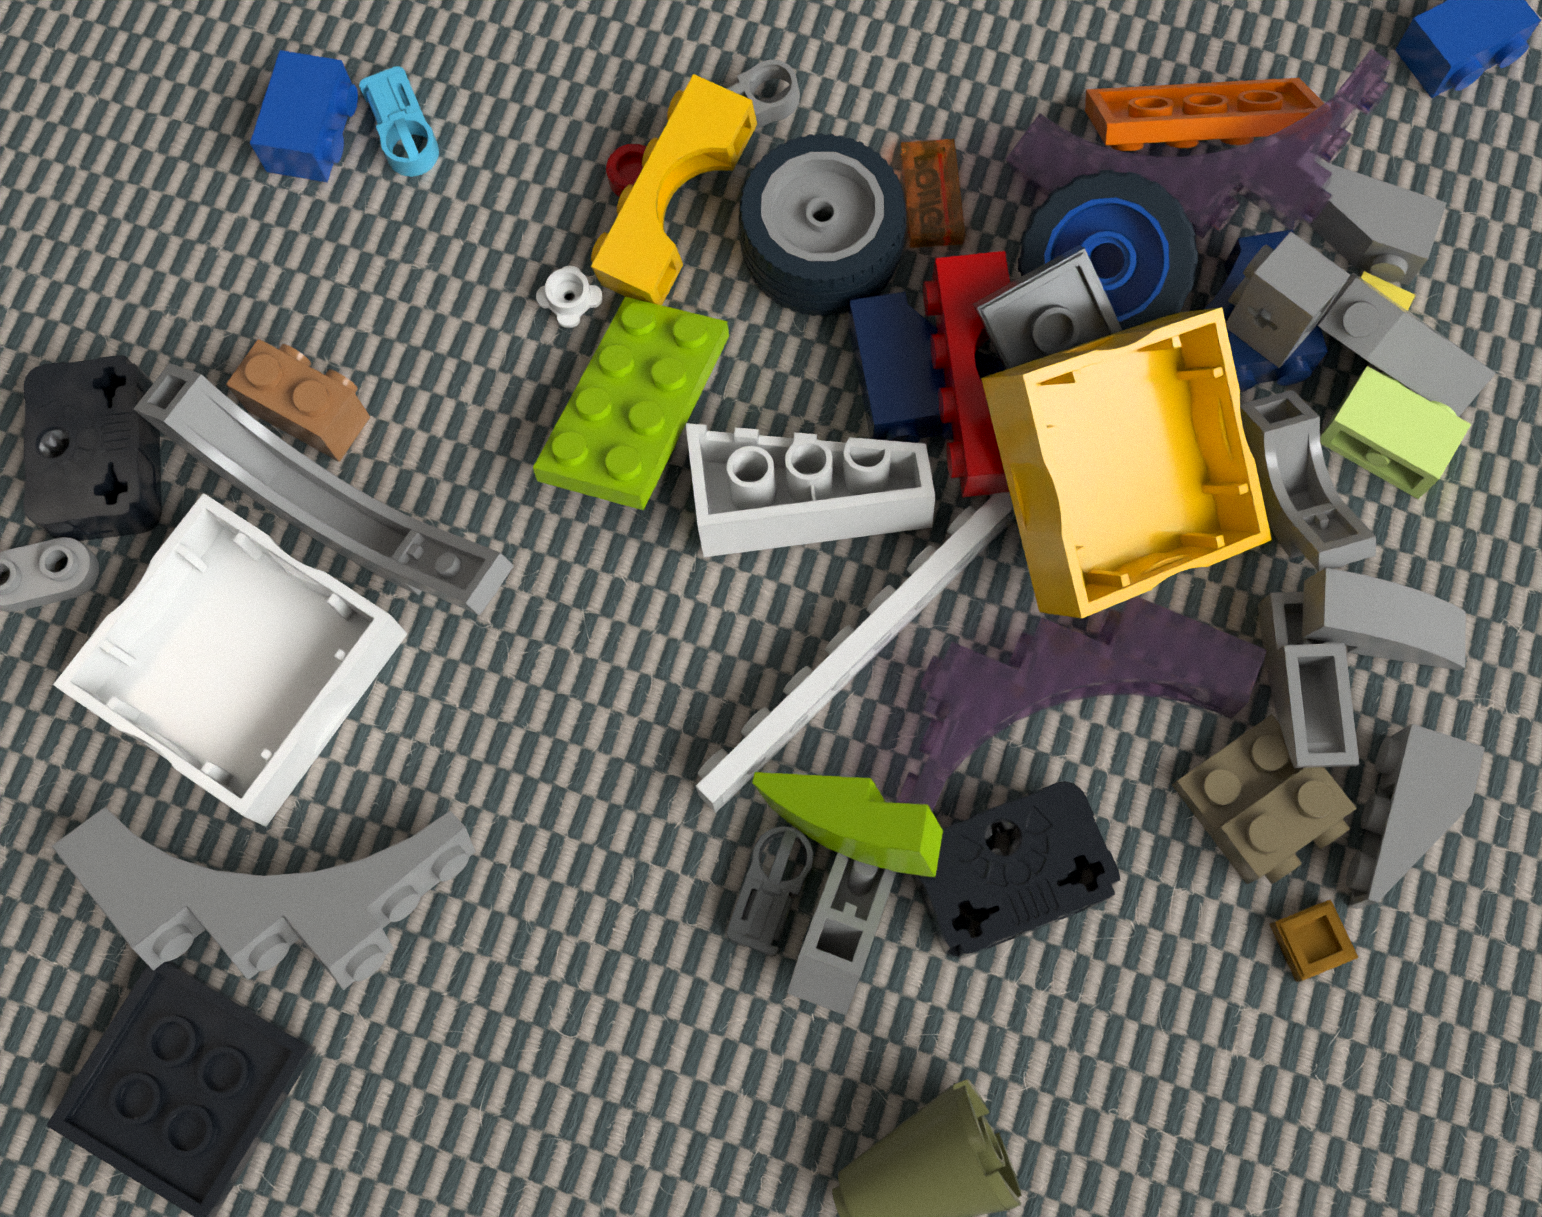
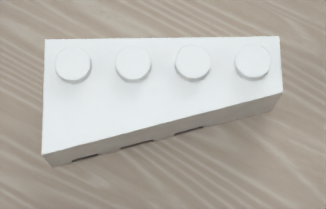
[686,423,935,557]

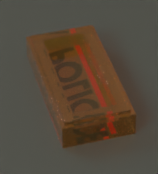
[900,139,965,248]

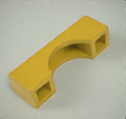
[591,74,757,305]

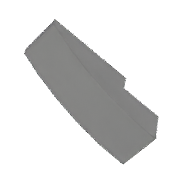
[1302,568,1466,670]
[1257,592,1359,768]

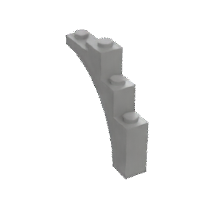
[51,807,476,990]

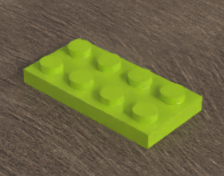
[533,297,729,510]

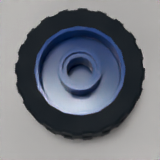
[1018,170,1198,330]

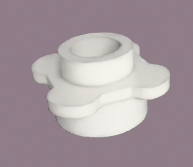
[536,266,603,328]

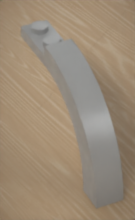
[133,363,514,616]

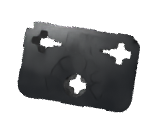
[24,355,162,541]
[911,781,1121,959]

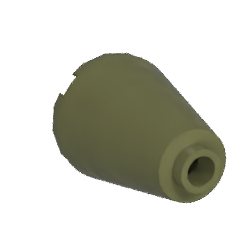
[832,1078,1021,1217]

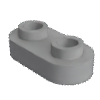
[0,537,99,612]

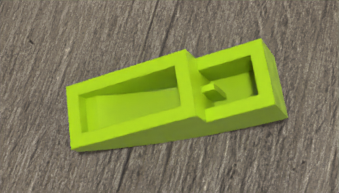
[752,772,943,877]

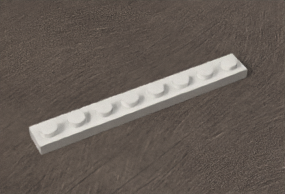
[696,492,1016,813]

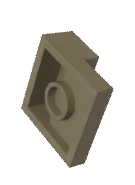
[1172,714,1357,884]

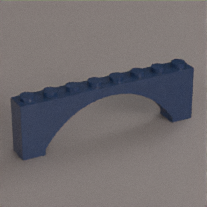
[848,229,1327,443]

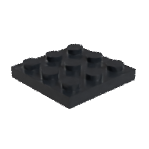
[46,961,316,1217]

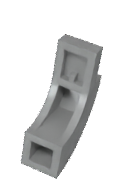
[1240,390,1376,572]

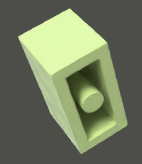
[1320,366,1471,499]

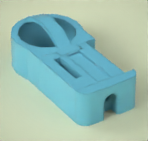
[359,66,439,177]

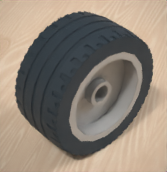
[738,134,907,316]

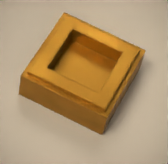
[1269,899,1359,982]

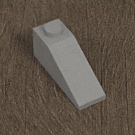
[1267,148,1447,285]
[1317,273,1496,417]
[787,853,896,1016]

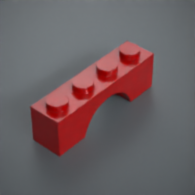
[923,251,1010,497]

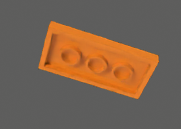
[1085,78,1332,151]

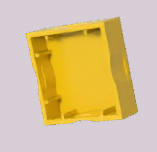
[981,307,1272,619]

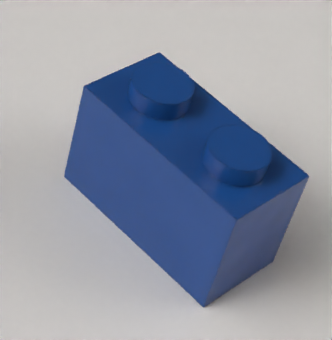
[1395,0,1541,98]
[250,50,358,183]

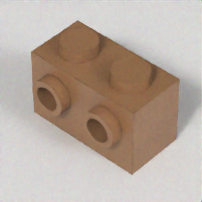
[226,339,370,462]

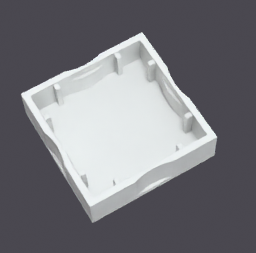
[53,493,407,827]

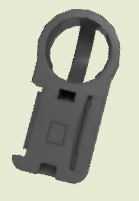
[727,826,813,957]

